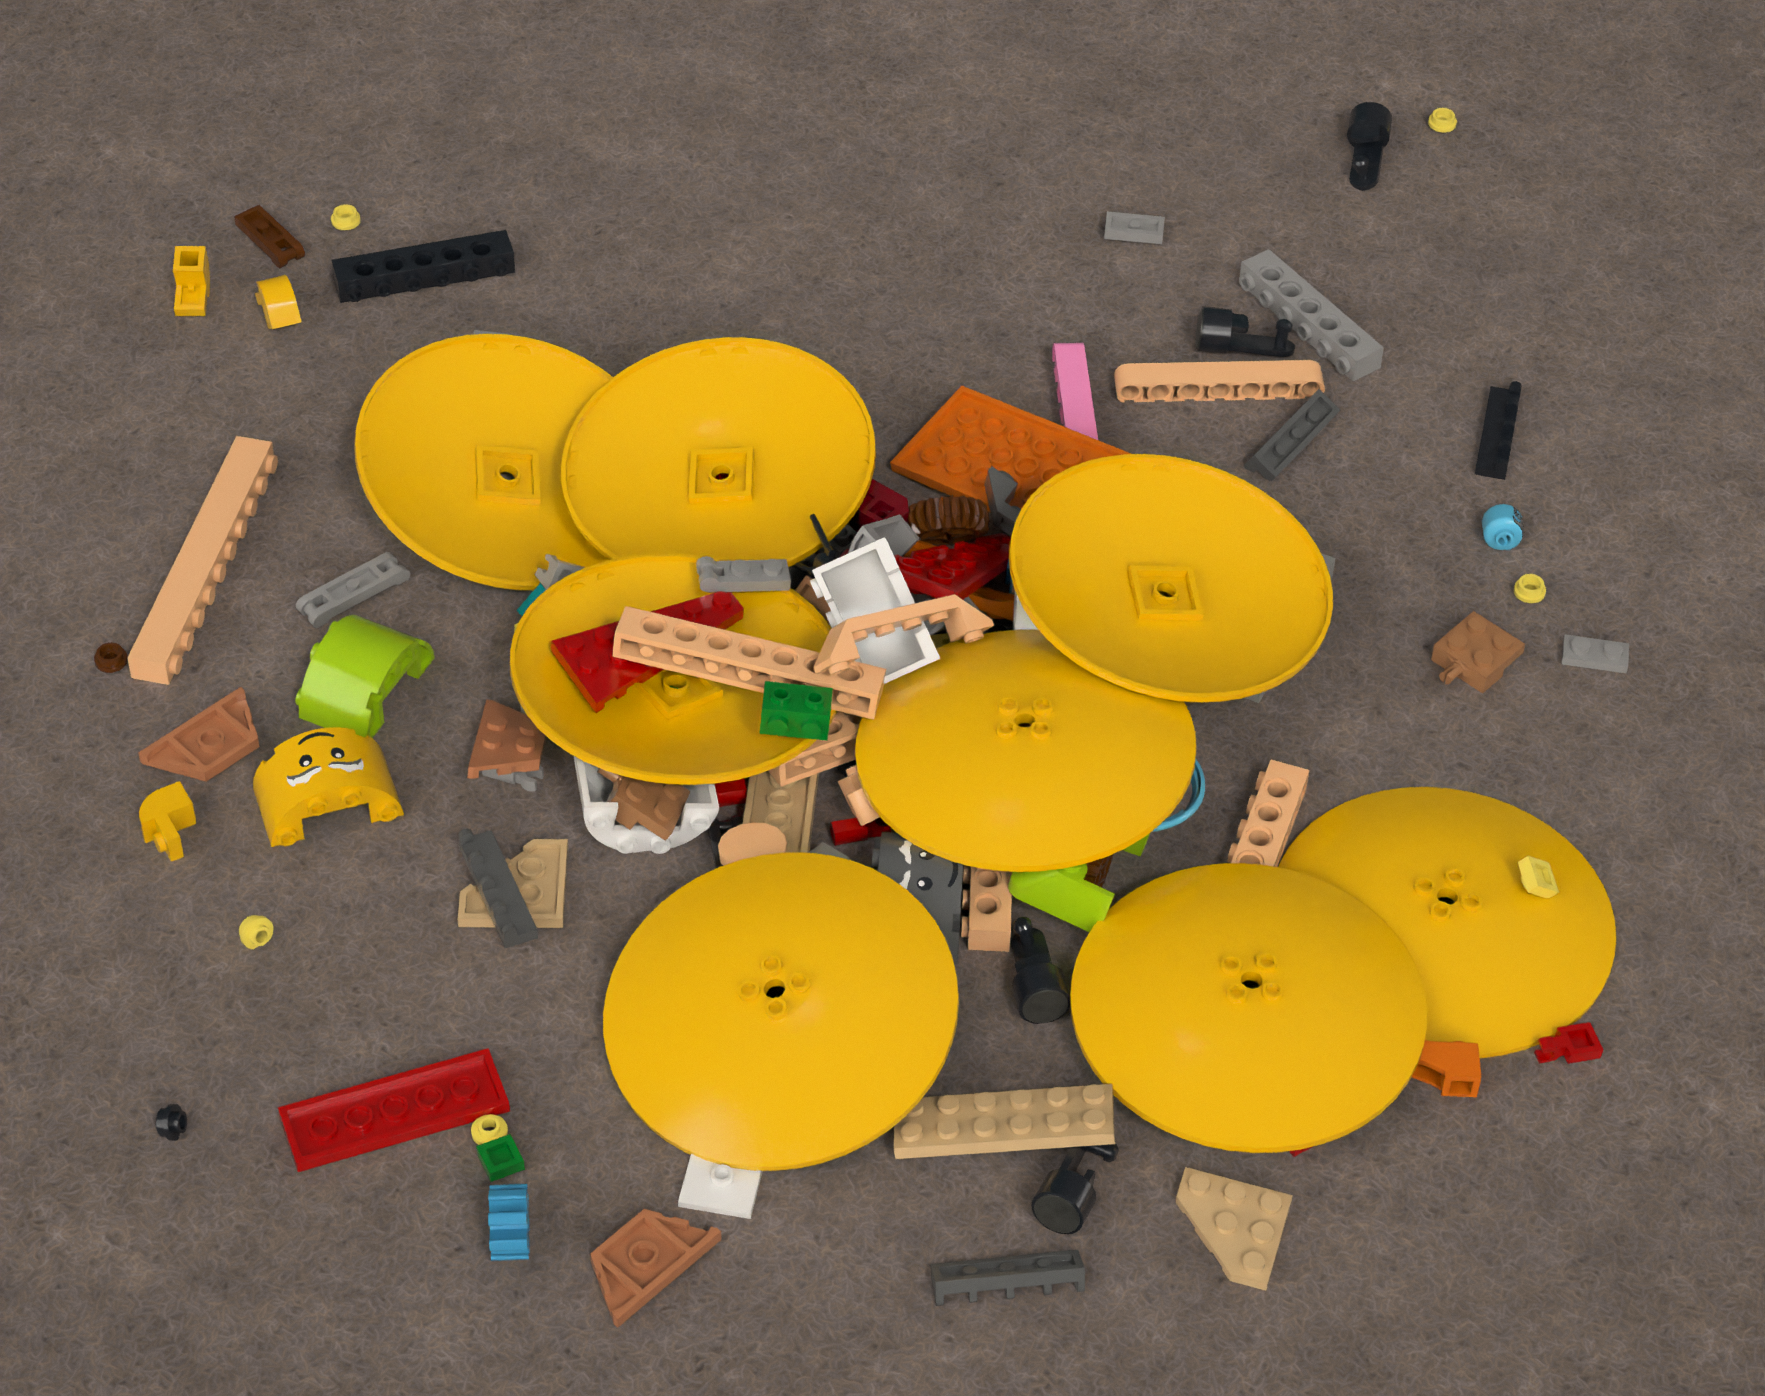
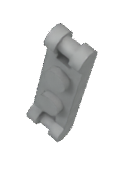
[296,552,410,629]

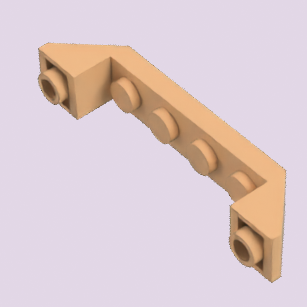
[814,594,994,676]

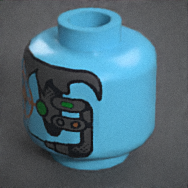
[1482,504,1524,550]

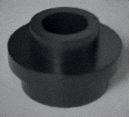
[156,1104,187,1141]

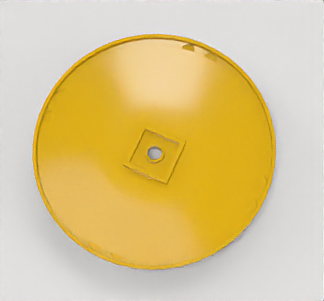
[354,334,613,591]
[561,337,876,567]
[1009,454,1333,702]
[510,553,838,785]
[855,629,1196,872]
[1278,787,1616,1058]
[603,852,959,1171]
[1070,863,1427,1153]

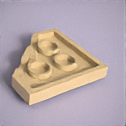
[458,839,568,928]
[1176,1167,1293,1291]

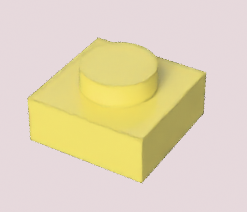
[1518,856,1559,898]

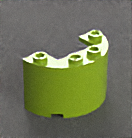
[295,615,435,738]

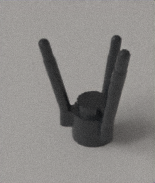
[792,514,837,579]

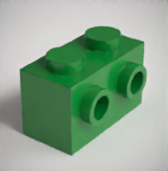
[759,681,833,741]

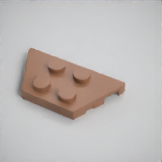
[138,687,260,782]
[467,700,547,779]
[590,1209,721,1328]

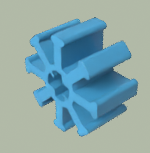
[488,1184,530,1261]

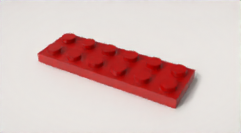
[278,1048,510,1172]

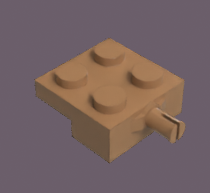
[1431,611,1525,693]
[597,768,691,841]

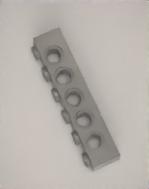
[1239,249,1384,381]

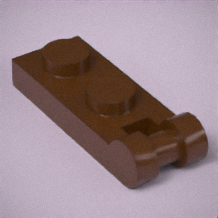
[234,205,305,269]

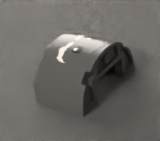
[872,832,963,964]

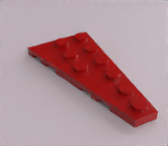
[894,533,1011,600]
[551,591,744,713]

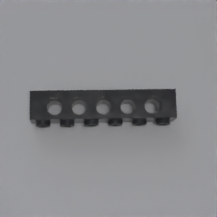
[331,230,515,303]

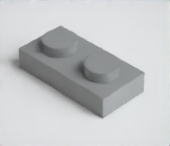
[1104,211,1165,244]
[1561,634,1629,673]

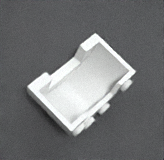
[810,537,940,684]
[574,756,719,854]

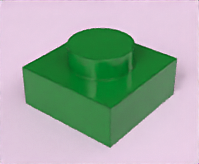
[476,1134,525,1182]

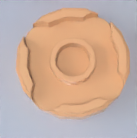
[718,822,788,866]

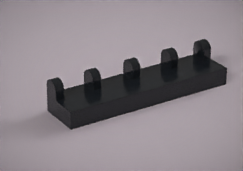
[1474,381,1522,480]

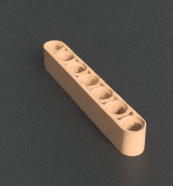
[1114,360,1325,402]

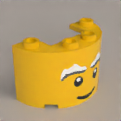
[253,727,404,847]

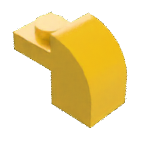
[173,246,210,316]
[255,275,301,329]
[139,781,196,862]

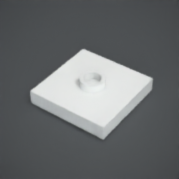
[678,1154,763,1219]

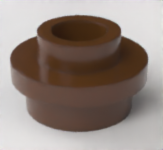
[94,642,128,673]

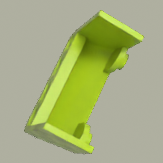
[1008,832,1151,932]

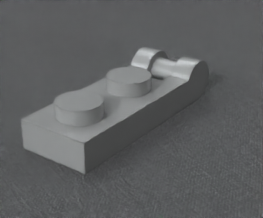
[696,556,791,593]

